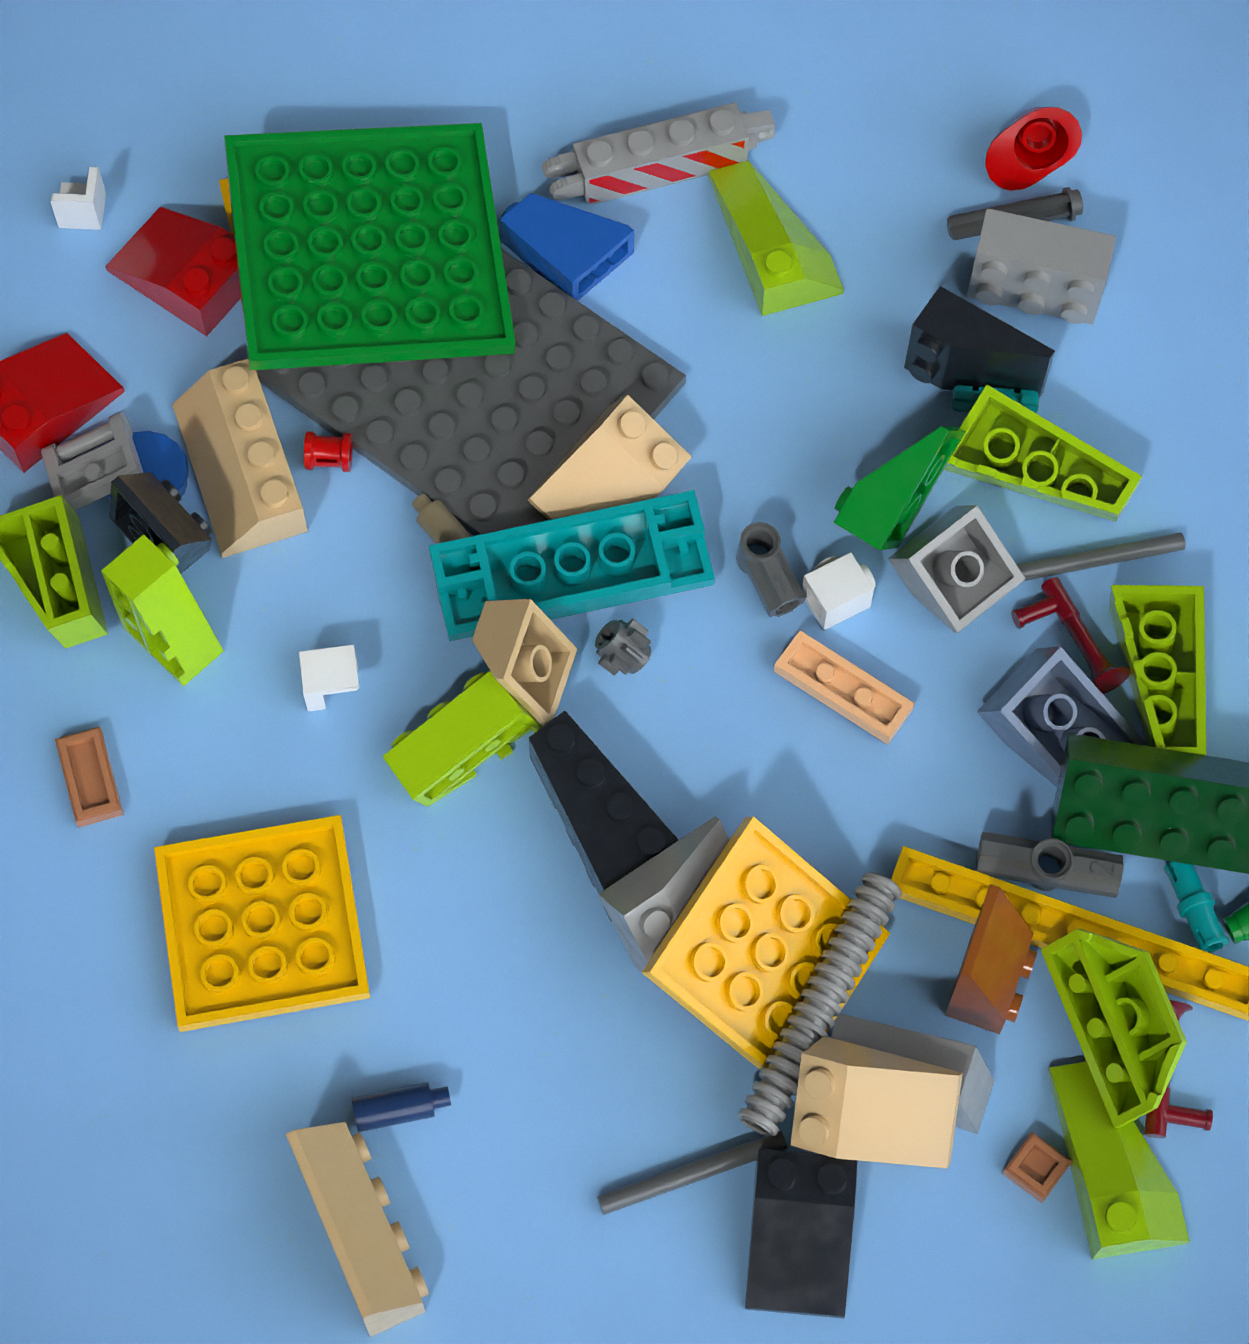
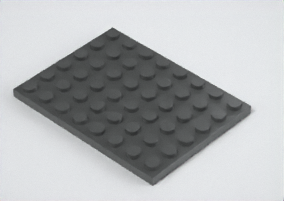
[256,249,686,536]

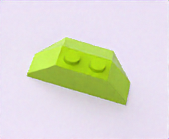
[1041,929,1187,1128]

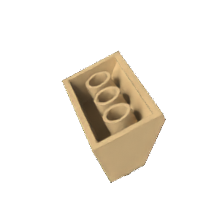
[172,359,308,558]
[286,1122,429,1337]

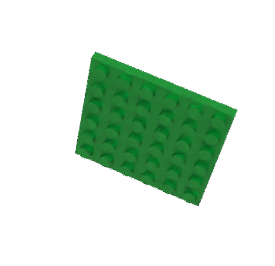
[224,123,516,371]

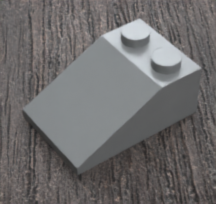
[598,816,729,988]

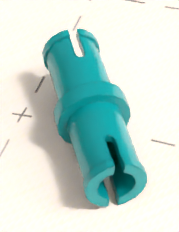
[1164,861,1229,953]

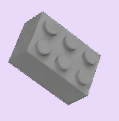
[966,208,1116,325]

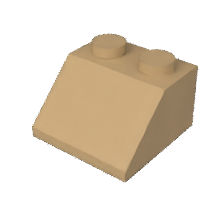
[472,599,577,726]

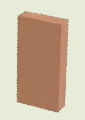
[55,727,124,828]

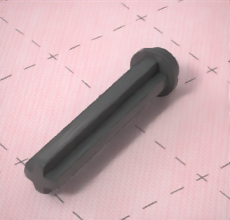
[947,187,1083,240]

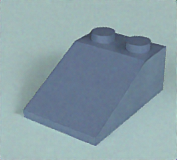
[977,646,1148,787]

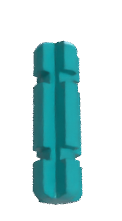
[952,385,1039,414]

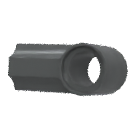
[736,522,806,617]

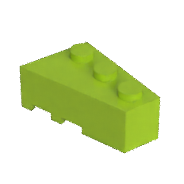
[382,671,543,807]

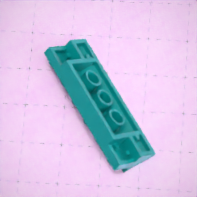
[429,490,715,642]

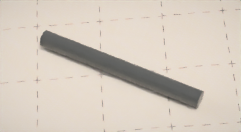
[1016,532,1185,581]
[597,1131,788,1215]

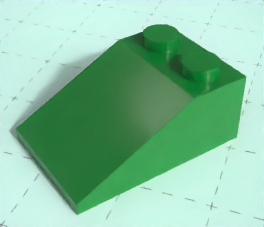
[833,426,966,550]

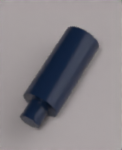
[352,1082,451,1132]

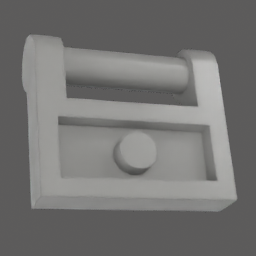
[41,412,143,511]

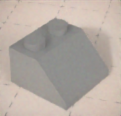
[888,505,1026,633]

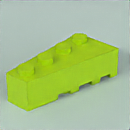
[944,385,1142,522]
[1109,585,1207,756]

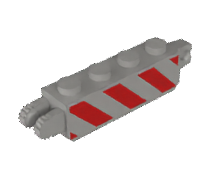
[541,102,775,205]

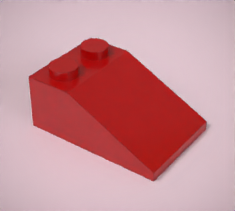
[105,207,241,337]
[0,333,125,473]

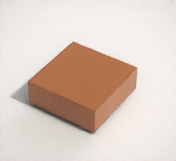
[1002,1132,1072,1203]

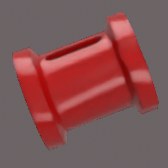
[304,431,353,472]

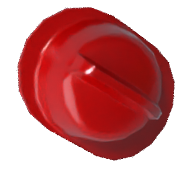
[985,107,1082,191]

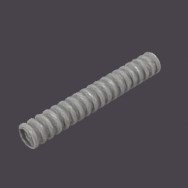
[737,873,902,1136]

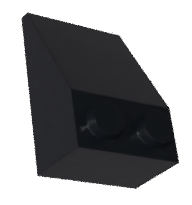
[904,286,1055,398]
[109,472,212,574]
[745,1149,858,1319]

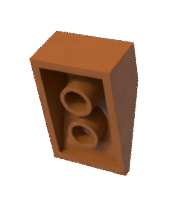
[945,884,1037,1034]

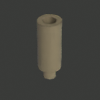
[412,494,472,544]

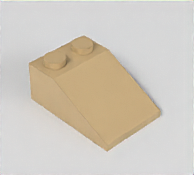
[527,395,692,520]
[790,1036,963,1168]

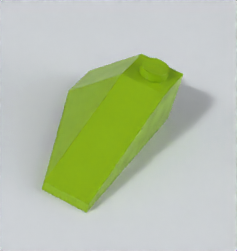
[708,160,844,316]
[1048,1061,1190,1260]

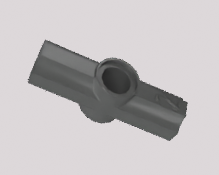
[975,832,1124,898]

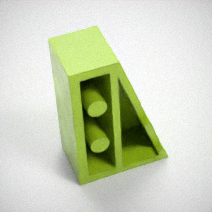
[0,495,108,649]
[101,534,224,687]

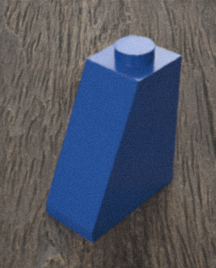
[500,193,634,301]

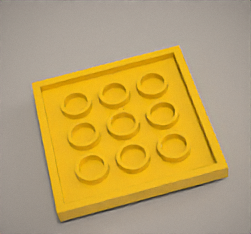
[154,815,371,1032]
[641,816,890,1071]

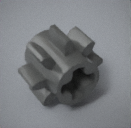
[595,618,651,676]

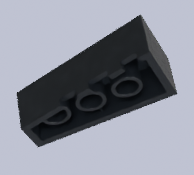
[529,711,679,922]

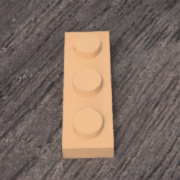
[773,630,915,745]

